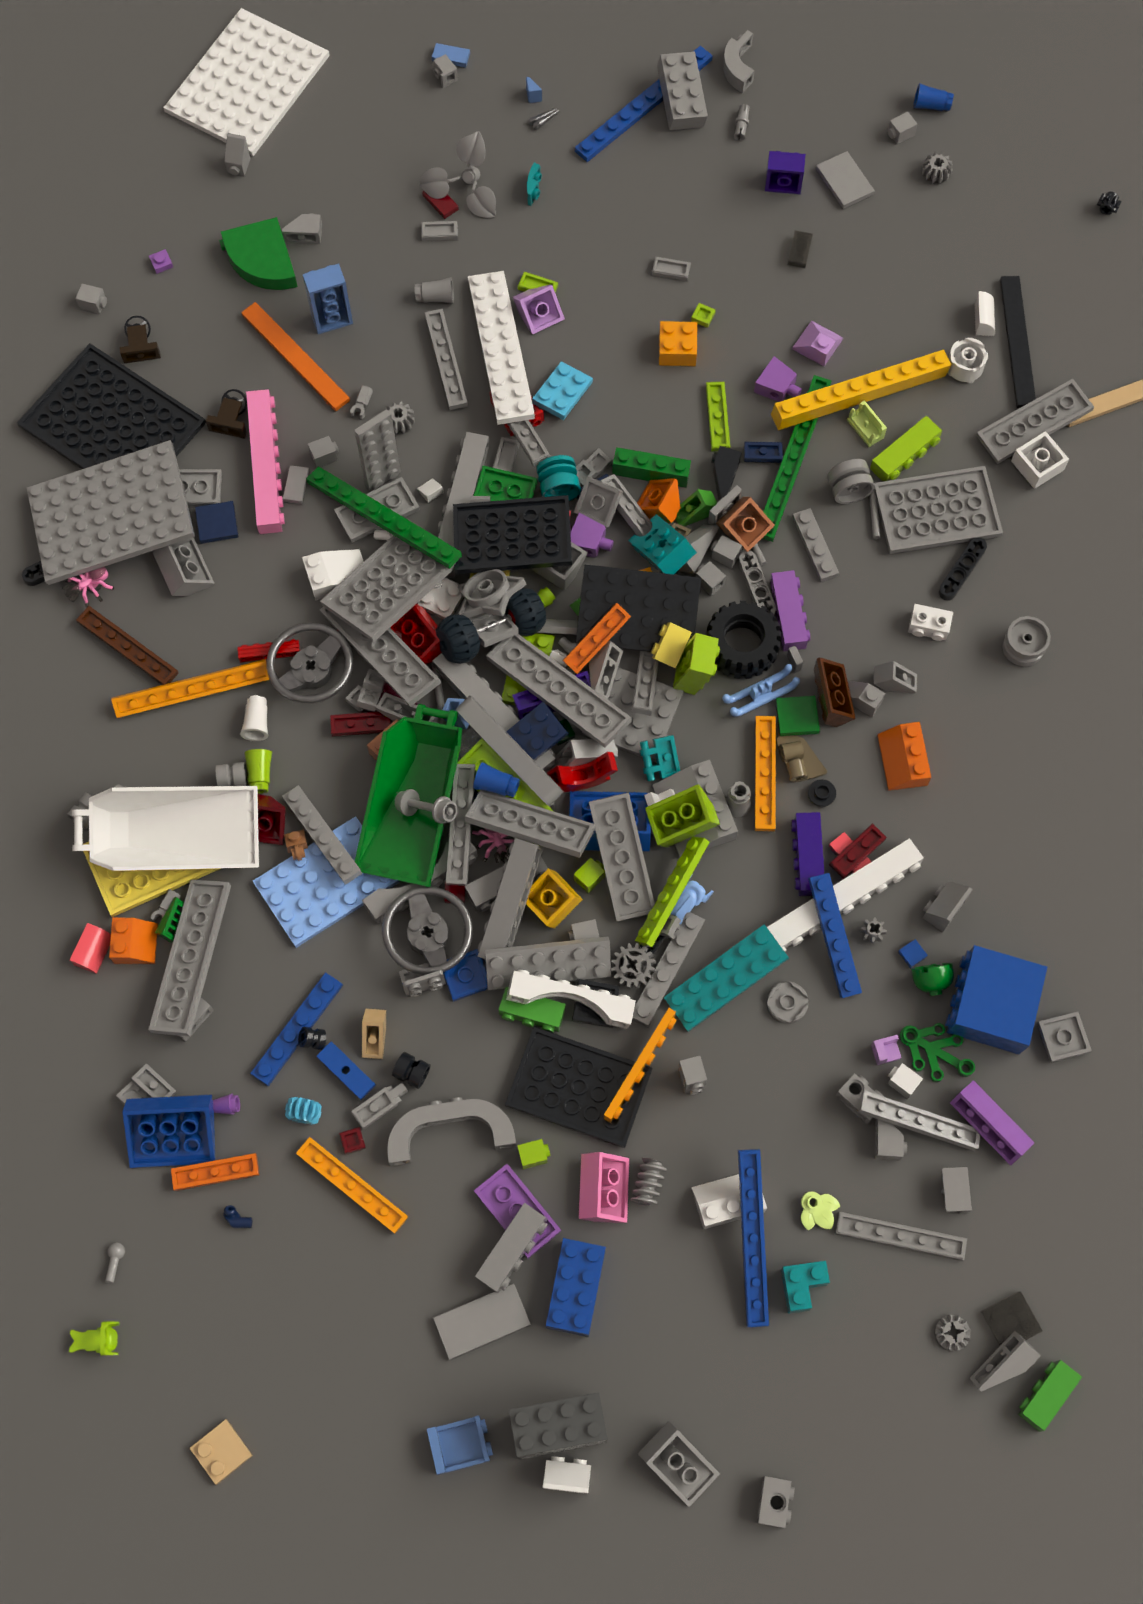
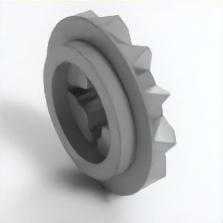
[935,1315,971,1351]

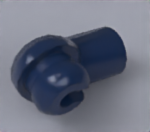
[223,1205,253,1228]

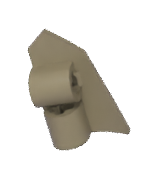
[776,735,827,782]

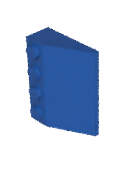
[569,791,651,851]
[122,1095,216,1168]

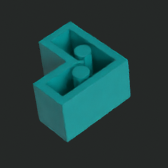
[781,1261,830,1314]

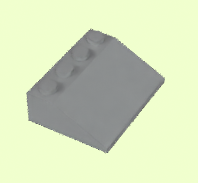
[652,760,738,858]

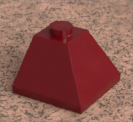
[258,794,286,845]

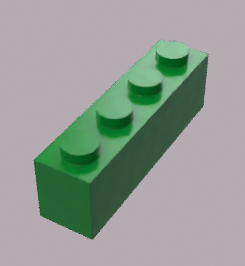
[612,447,691,488]

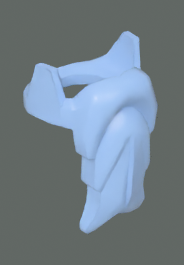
[670,874,714,924]

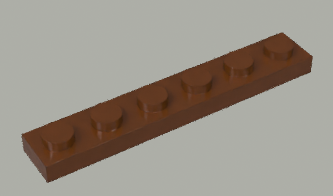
[76,606,179,685]

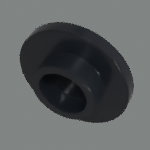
[808,779,836,807]

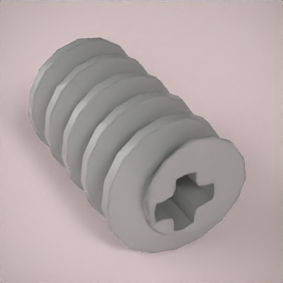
[631,1157,667,1206]

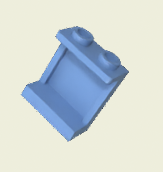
[427,1415,493,1475]

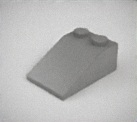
[638,1421,720,1507]

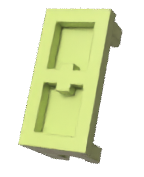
[847,400,887,447]

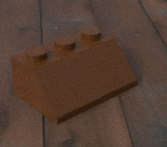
[814,657,856,727]

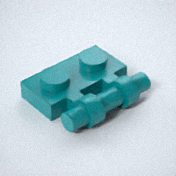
[639,735,680,781]

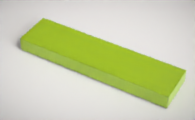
[706,382,730,452]

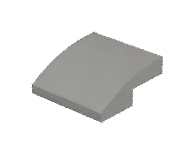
[116,1063,176,1105]

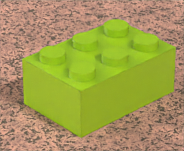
[673,633,720,695]

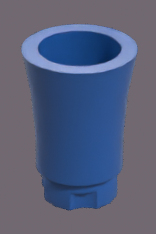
[913,83,954,111]
[473,762,520,798]

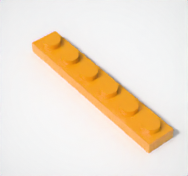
[755,716,776,832]
[603,1008,677,1123]
[296,1137,408,1234]

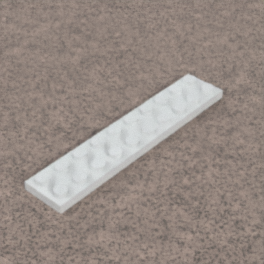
[468,271,535,425]

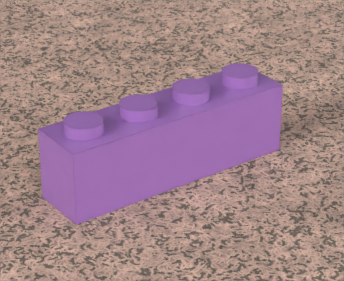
[770,570,810,652]
[950,1080,1034,1166]

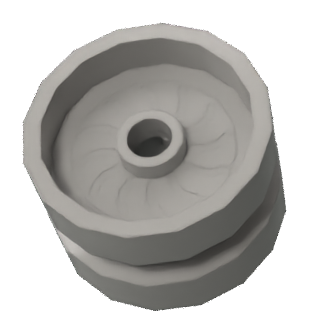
[827,459,875,504]
[1002,616,1051,667]

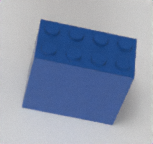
[945,945,1047,1054]

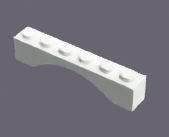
[506,970,636,1029]

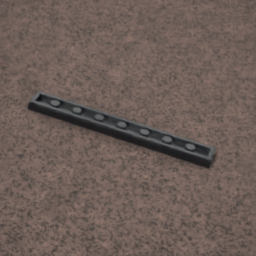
[1000,276,1036,408]

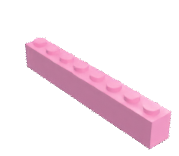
[246,389,285,534]

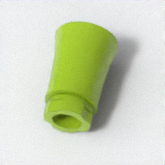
[244,749,272,794]

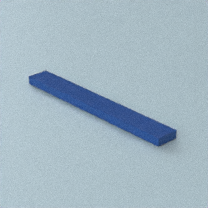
[738,1149,769,1327]

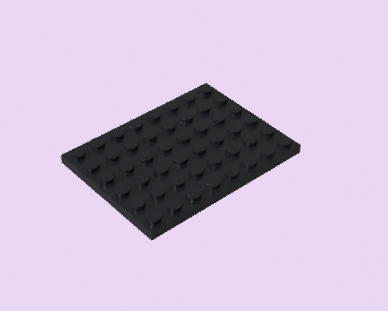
[17,343,206,469]

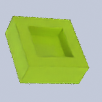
[691,303,716,328]

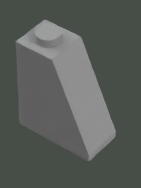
[555,739,618,766]

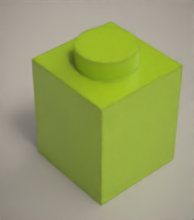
[574,858,605,894]
[517,1139,551,1170]

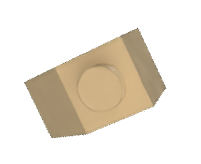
[362,1009,386,1059]

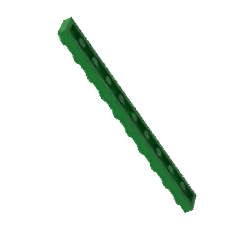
[762,375,832,542]
[306,466,462,569]

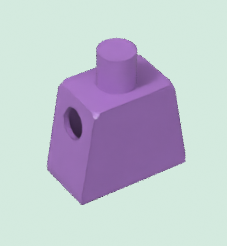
[754,357,802,402]
[571,513,614,558]

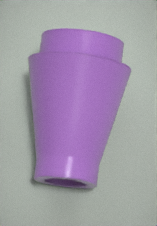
[213,1094,240,1115]

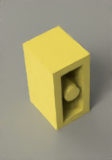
[651,622,692,668]

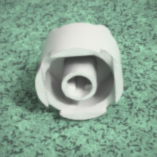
[948,338,988,383]

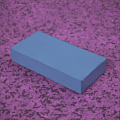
[432,43,470,68]

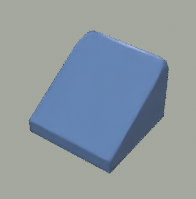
[526,77,542,103]

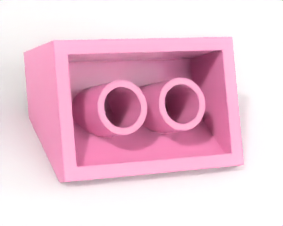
[579,1152,629,1223]

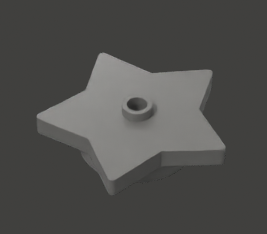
[457,569,526,618]

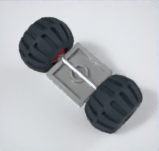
[436,588,546,664]

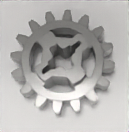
[611,943,656,988]

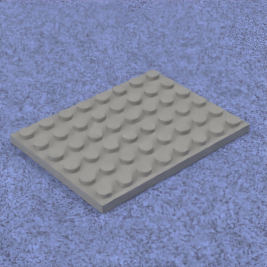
[27,440,195,585]

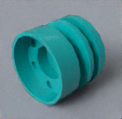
[536,455,581,501]

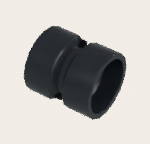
[392,1051,431,1089]

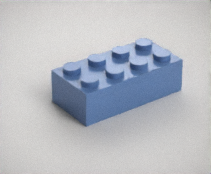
[303,264,353,334]

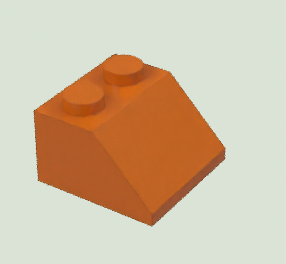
[109,917,158,964]

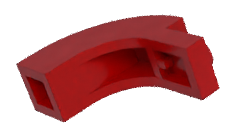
[547,752,618,793]

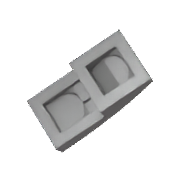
[576,448,613,486]
[356,669,386,712]

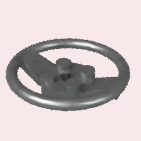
[266,623,353,703]
[382,886,473,975]

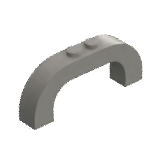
[387,1097,517,1167]

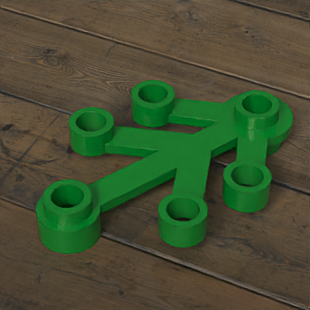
[900,1023,975,1082]

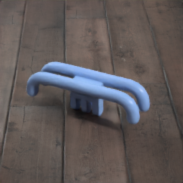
[722,664,800,717]

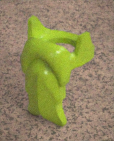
[69,1321,120,1356]

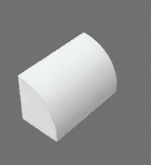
[975,291,995,336]

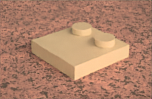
[190,1419,253,1485]

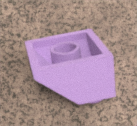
[513,284,565,334]
[792,321,843,366]

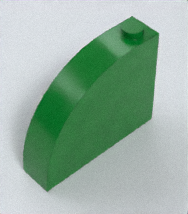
[219,217,298,290]

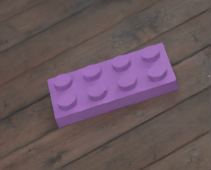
[474,1164,561,1259]

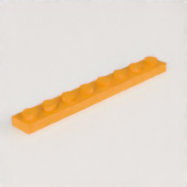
[111,659,269,718]

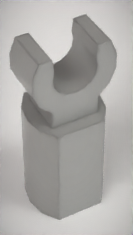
[350,385,373,419]
[151,889,181,922]

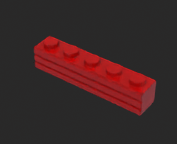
[237,639,300,663]

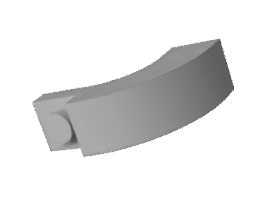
[723,30,754,94]

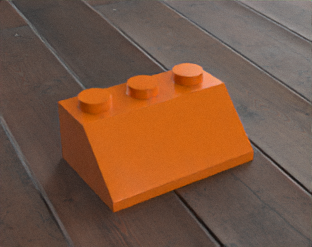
[877,722,931,791]

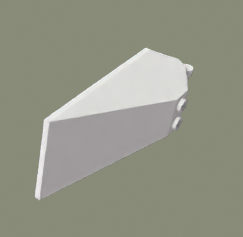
[72,786,259,871]

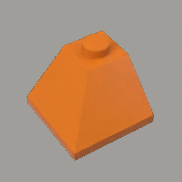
[637,478,680,523]

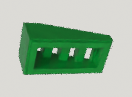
[155,897,184,943]

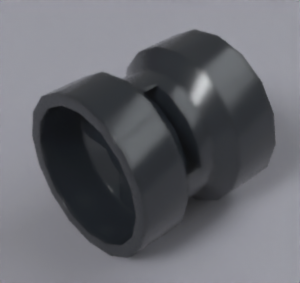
[298,1026,326,1050]

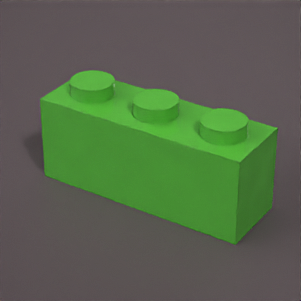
[499,987,566,1033]
[1018,1360,1082,1432]

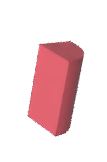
[70,923,111,974]

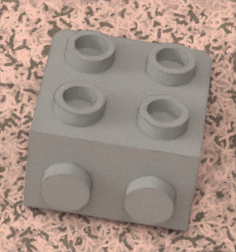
[399,963,446,997]

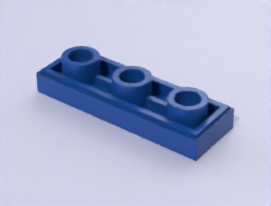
[316,1041,376,1100]

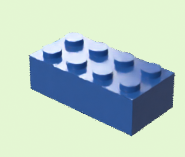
[546,1238,606,1337]

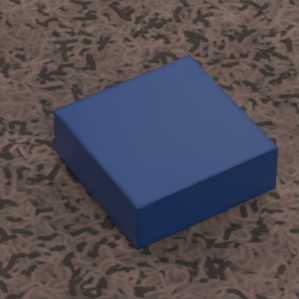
[898,939,928,968]

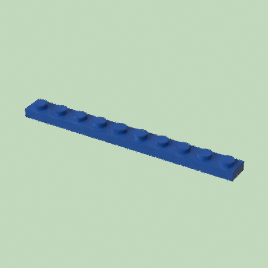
[575,46,713,162]

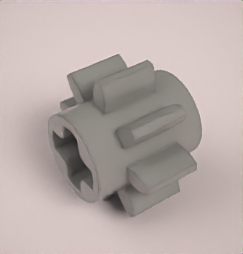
[860,917,887,945]

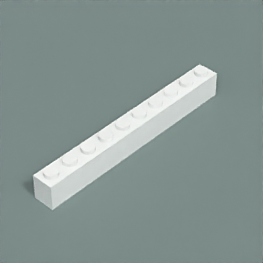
[767,838,924,952]

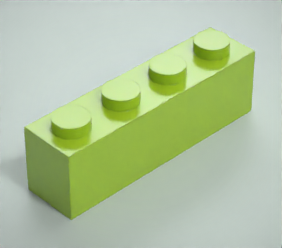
[870,416,942,481]

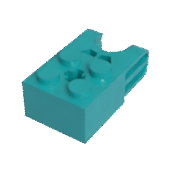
[628,514,697,575]

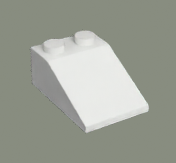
[302,549,364,601]

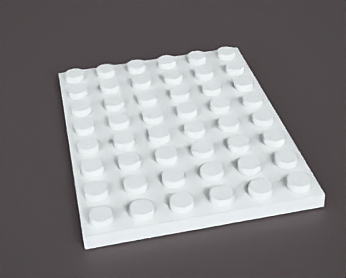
[163,8,330,156]

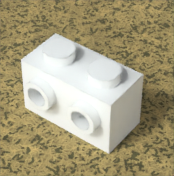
[908,604,953,641]

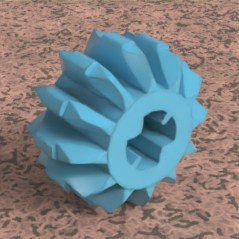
[285,1097,322,1125]

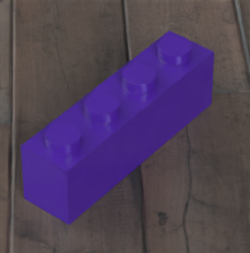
[791,812,824,896]

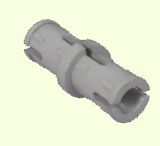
[734,104,750,141]

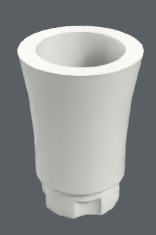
[240,695,268,741]

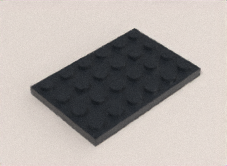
[453,495,572,574]
[575,564,701,651]
[505,1027,652,1148]

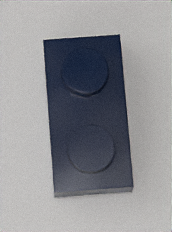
[744,442,783,463]

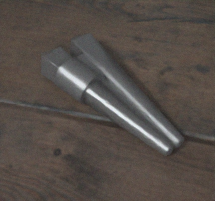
[528,108,559,129]

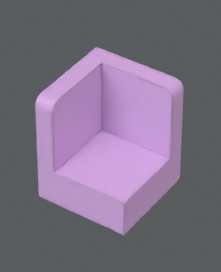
[871,1035,901,1065]

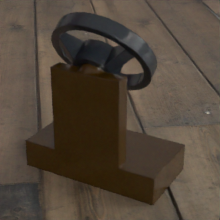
[120,316,161,364]
[206,389,247,439]

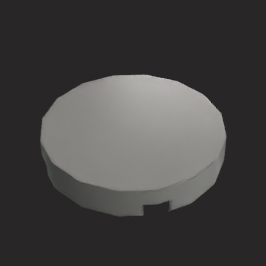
[767,982,809,1024]

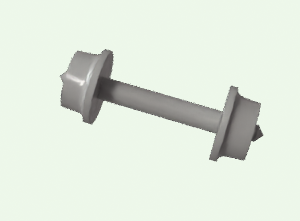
[395,789,457,824]

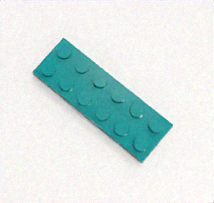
[664,924,789,1032]

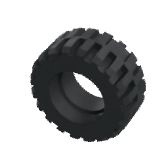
[706,600,781,679]

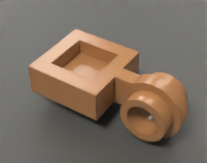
[284,829,308,861]

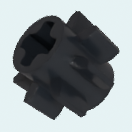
[1097,192,1122,215]

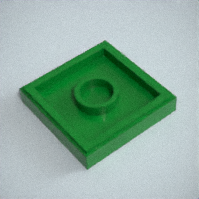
[775,696,820,736]

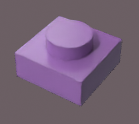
[149,249,173,274]

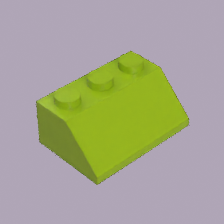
[645,784,720,847]

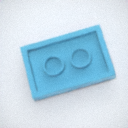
[532,361,593,420]

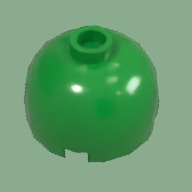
[911,963,954,996]

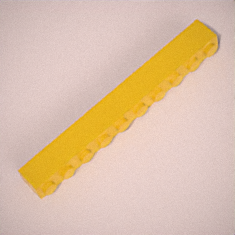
[771,350,951,430]

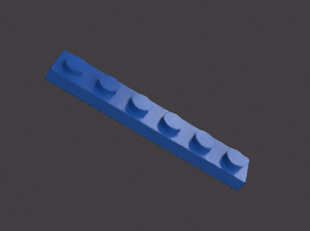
[808,873,862,998]
[250,972,343,1086]

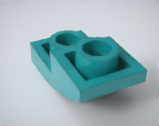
[527,163,542,206]

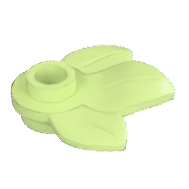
[800,1191,840,1230]

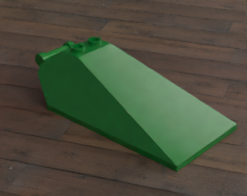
[355,704,462,887]

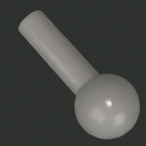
[105,1243,125,1284]

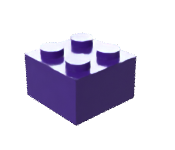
[765,151,806,194]

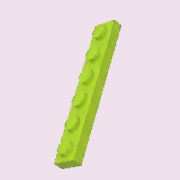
[635,836,710,947]

